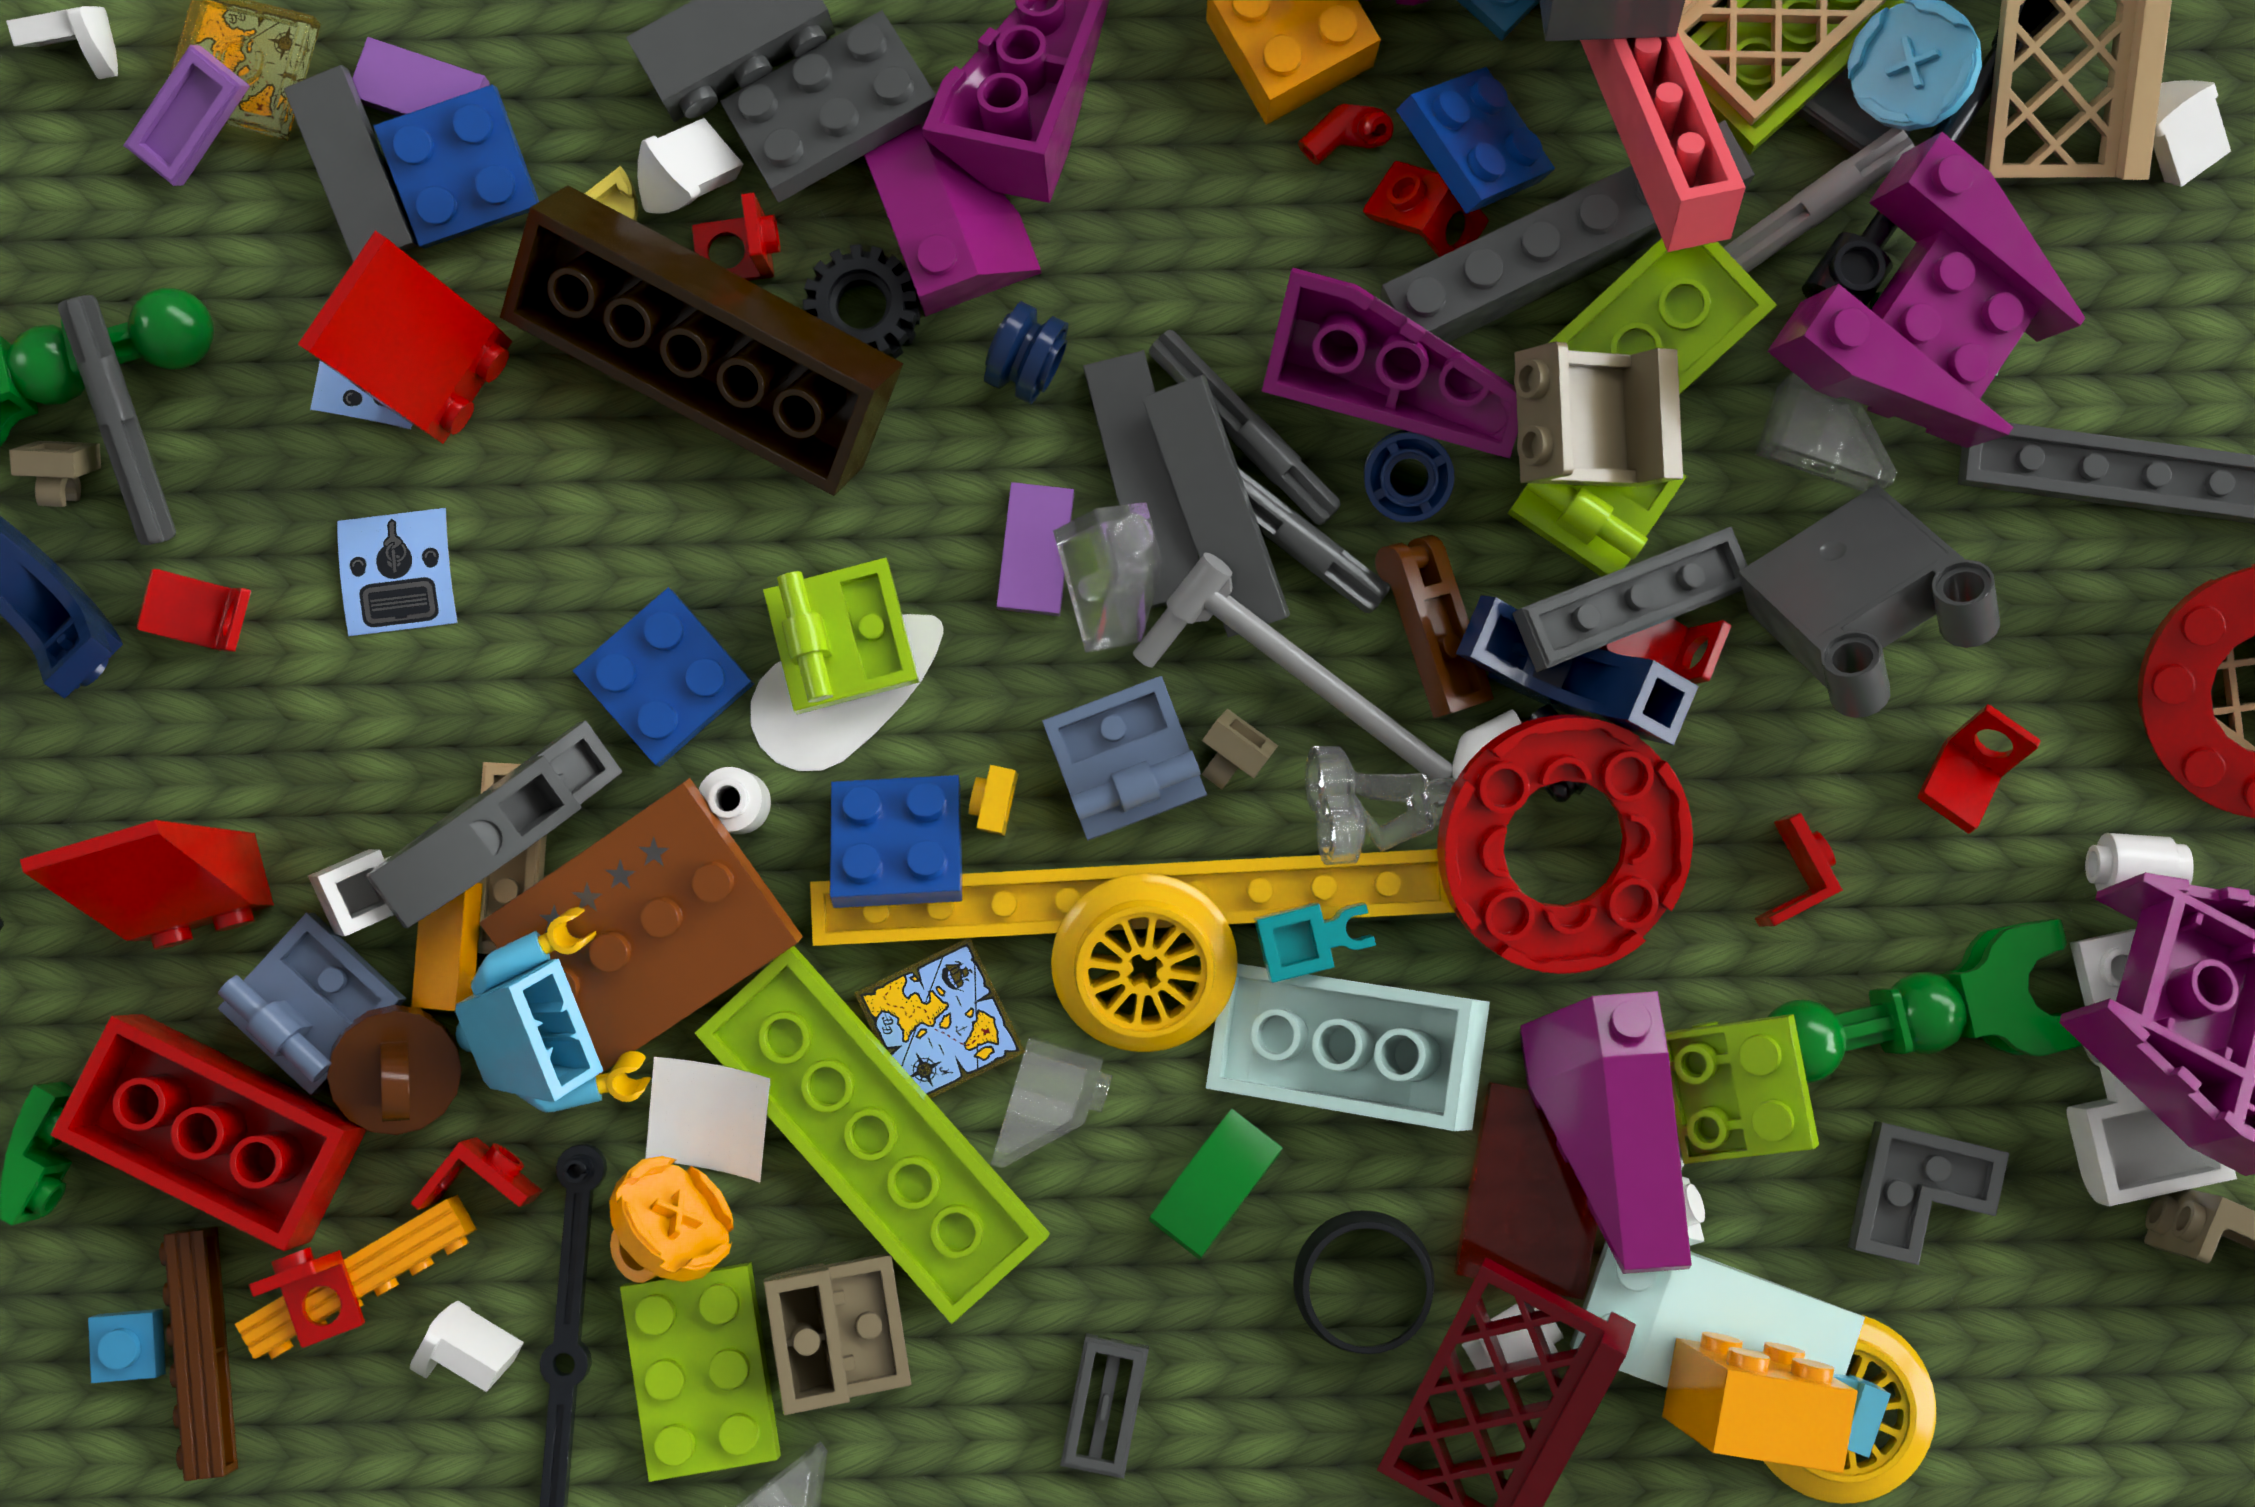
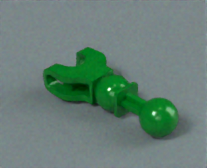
[0,288,214,447]
[1767,919,2082,1083]

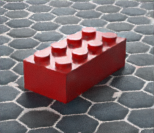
[50,1014,367,1251]

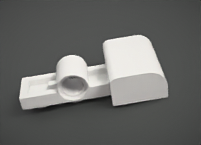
[2067,929,2237,1206]

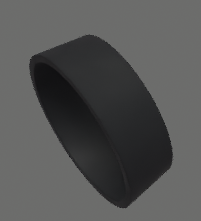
[1293,1210,1434,1354]

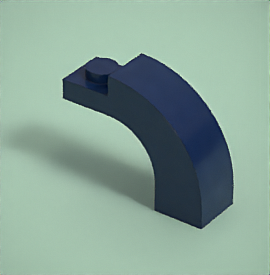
[0,516,123,699]
[1456,595,1699,746]

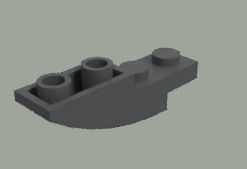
[365,720,622,928]

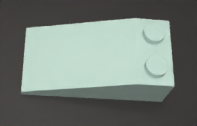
[1206,964,1490,1131]
[1570,1241,1865,1388]

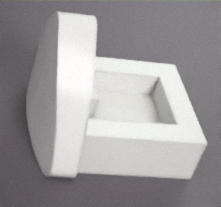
[6,6,118,79]
[2153,80,2231,187]
[637,118,743,214]
[410,1301,524,1392]

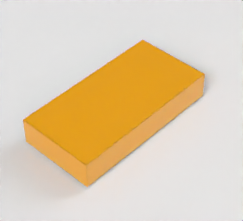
[411,883,483,1011]

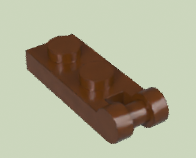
[1375,535,1494,718]

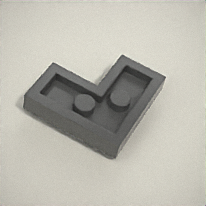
[1848,1121,2009,1265]

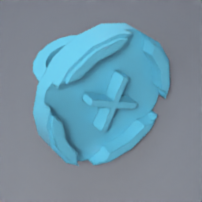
[1847,0,1982,131]

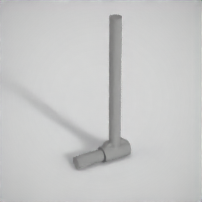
[1133,552,1453,787]

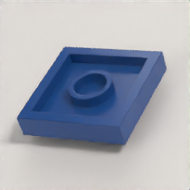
[1396,67,1555,214]
[373,84,540,249]
[573,587,755,767]
[830,775,962,908]

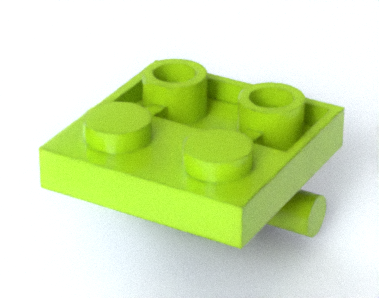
[1507,474,1687,577]
[763,558,920,715]
[1665,1014,1819,1164]

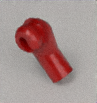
[1298,104,1394,165]

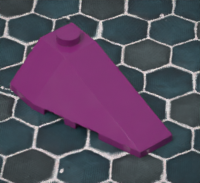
[922,0,1110,203]
[864,120,1041,317]
[1262,268,1518,459]
[1519,991,1692,1274]

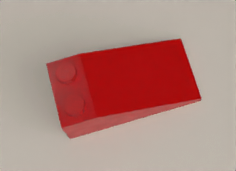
[298,231,513,444]
[20,820,274,950]

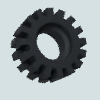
[803,244,921,359]

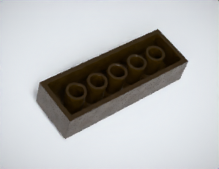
[500,185,903,496]

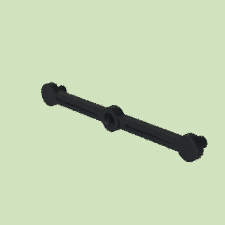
[540,1144,607,1507]

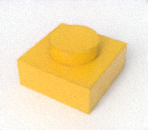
[968,765,1019,836]

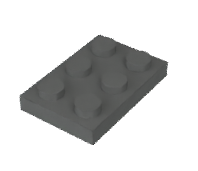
[720,10,936,203]

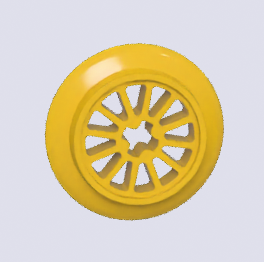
[1051,874,1238,1052]
[1764,1315,1936,1504]

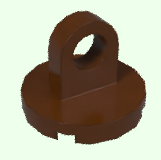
[327,1005,462,1135]

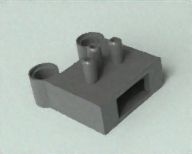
[1738,484,2000,718]

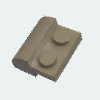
[763,1253,912,1415]

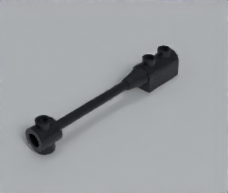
[1802,0,2073,306]

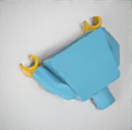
[455,907,651,1112]

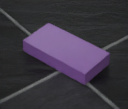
[352,37,490,117]
[123,45,250,186]
[996,482,1074,616]

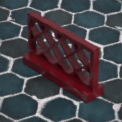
[1377,1257,1636,1507]

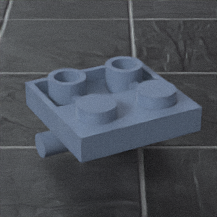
[1042,676,1207,841]
[218,913,407,1095]

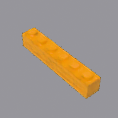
[235,1195,477,1360]

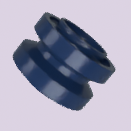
[984,301,1068,404]
[1364,430,1454,522]

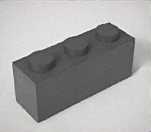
[626,0,836,122]

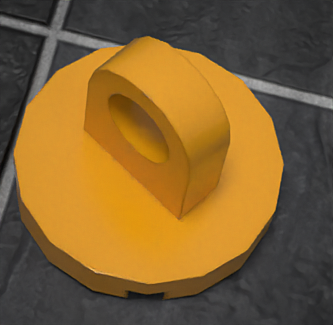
[609,1156,734,1283]

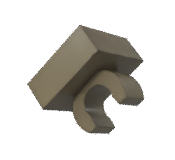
[9,441,101,507]
[1201,708,1278,789]

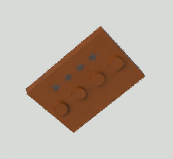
[479,778,803,1075]

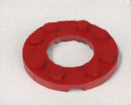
[2138,564,2255,818]
[1437,714,1693,974]

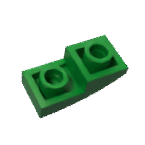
[0,1081,74,1225]
[1149,1109,1283,1260]

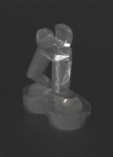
[1305,746,1456,865]

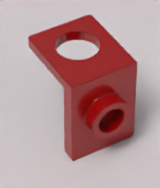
[1363,161,1489,257]
[692,192,781,281]
[136,569,251,652]
[1600,618,1731,684]
[1917,704,2041,834]
[1755,813,1843,927]
[410,1137,543,1210]
[249,1247,365,1348]

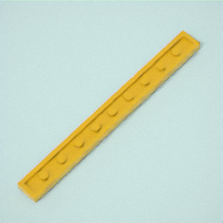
[810,849,1455,946]

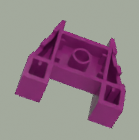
[1767,132,2085,448]
[2059,872,2255,1176]

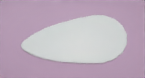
[751,614,944,771]

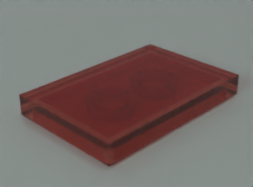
[1454,1082,1598,1300]

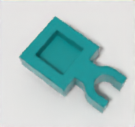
[1254,902,1376,983]

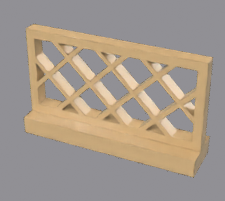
[1677,0,1887,125]
[1984,0,2172,180]

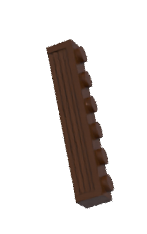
[159,1226,238,1481]

